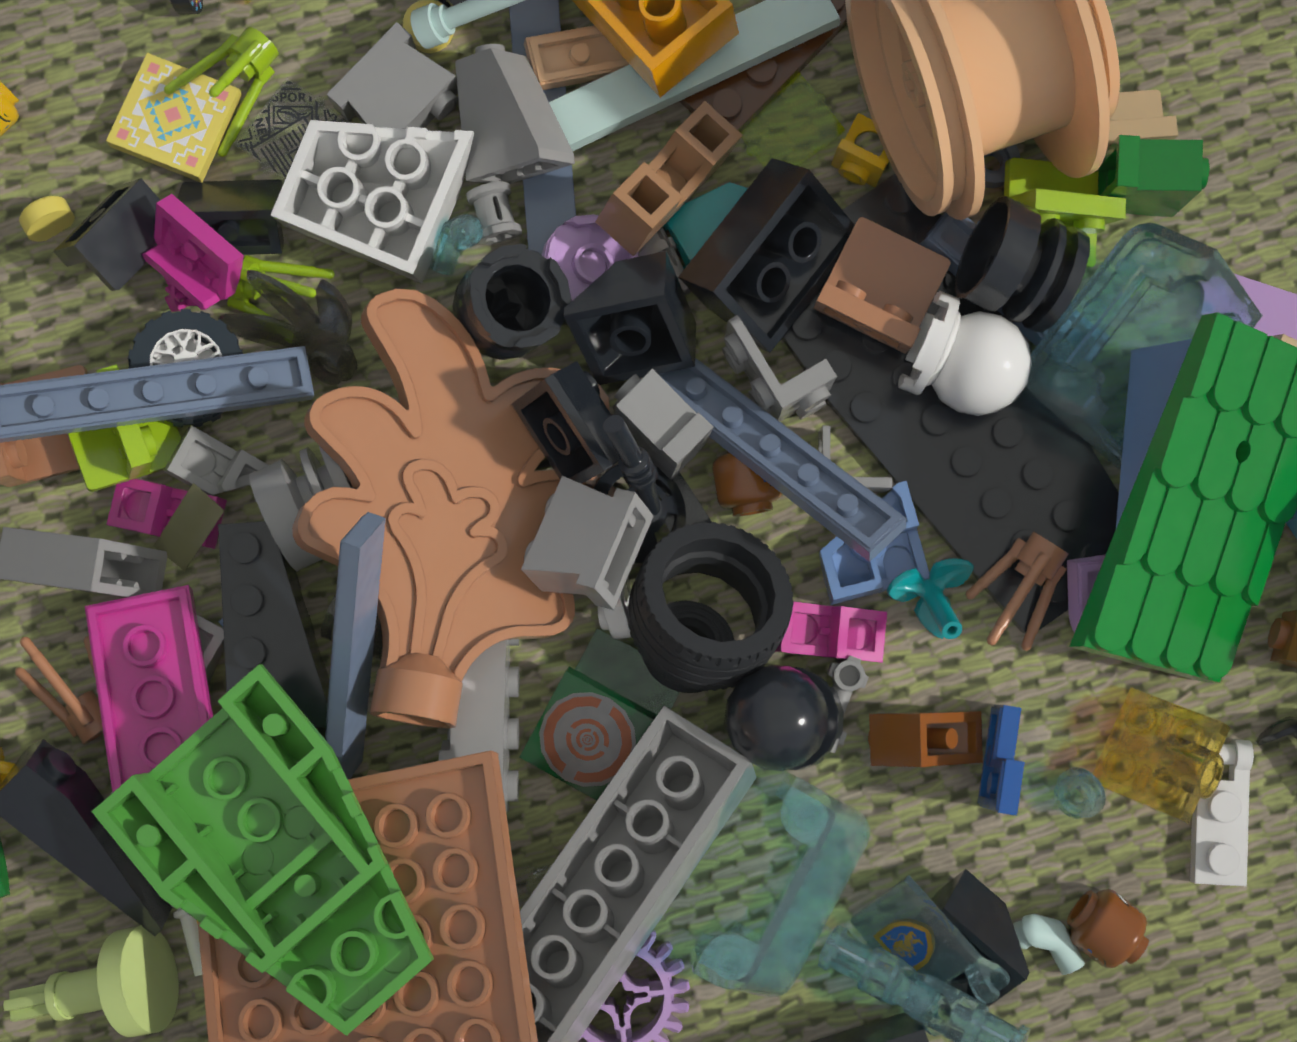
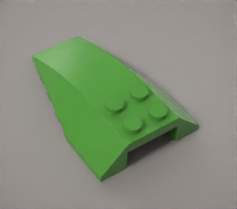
[91,664,434,1036]

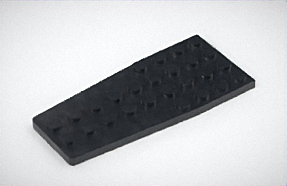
[782,174,1119,634]

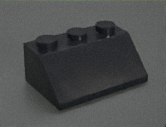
[678,158,855,353]

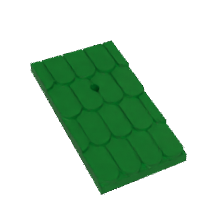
[1069,312,1297,683]

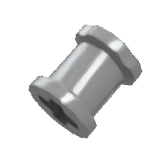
[466,181,522,245]

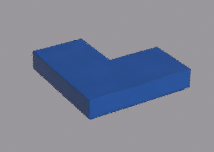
[977,704,1025,816]

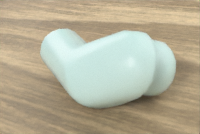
[1013,914,1085,975]

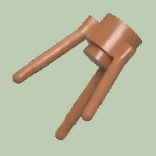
[965,532,1069,651]
[15,636,103,745]

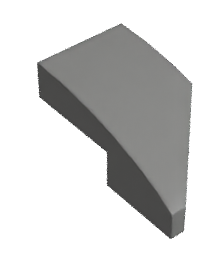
[163,426,268,495]

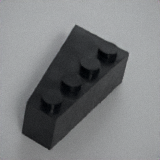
[218,521,329,728]

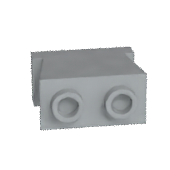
[327,22,459,129]
[612,368,714,480]
[521,476,653,610]

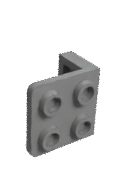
[722,315,837,422]

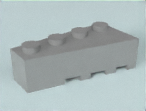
[439,639,520,813]

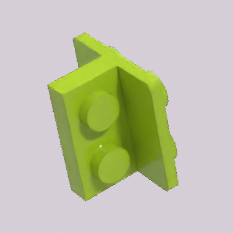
[1004,157,1126,268]
[67,364,181,492]

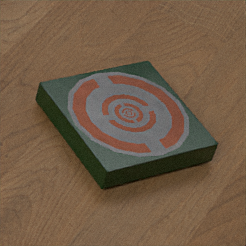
[519,666,657,801]

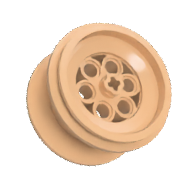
[845,0,1120,220]

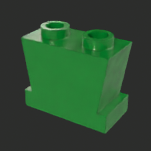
[1098,135,1210,217]

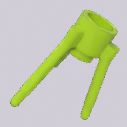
[164,27,279,157]
[227,255,335,341]

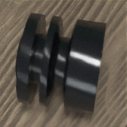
[954,196,1090,332]

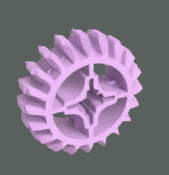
[579,930,690,1042]

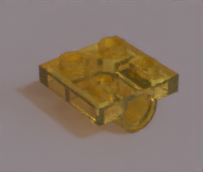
[1089,688,1230,824]

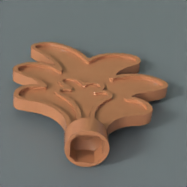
[292,289,616,728]

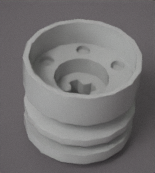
[249,446,354,571]

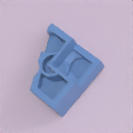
[819,481,930,605]

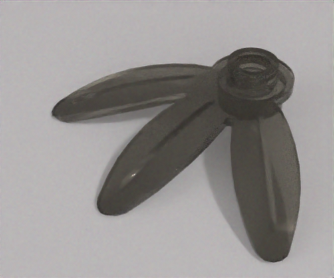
[218,270,358,385]

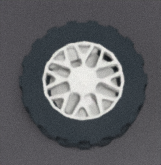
[128,309,243,428]

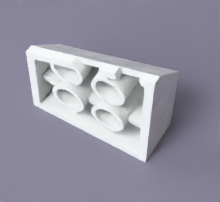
[271,120,474,283]

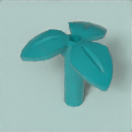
[886,558,974,639]

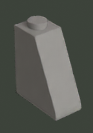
[455,44,575,184]
[0,527,167,597]

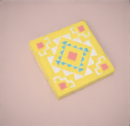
[106,53,242,183]

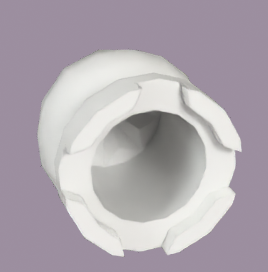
[898,291,1032,416]

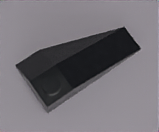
[0,739,173,936]

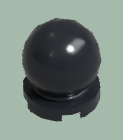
[452,244,572,360]
[724,665,844,771]

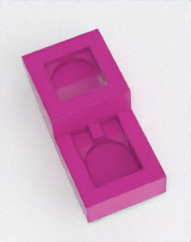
[106,479,227,549]
[775,602,887,663]

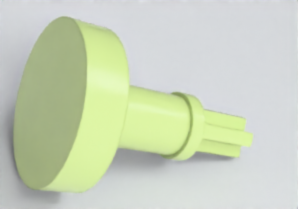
[3,925,179,1037]

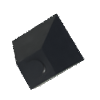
[885,869,1030,1024]

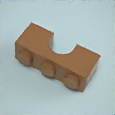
[595,101,743,256]

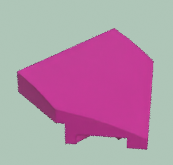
[142,194,244,312]

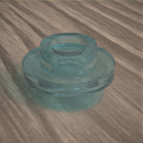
[1054,767,1106,819]

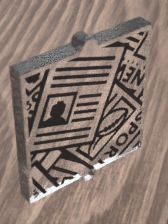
[234,77,350,182]

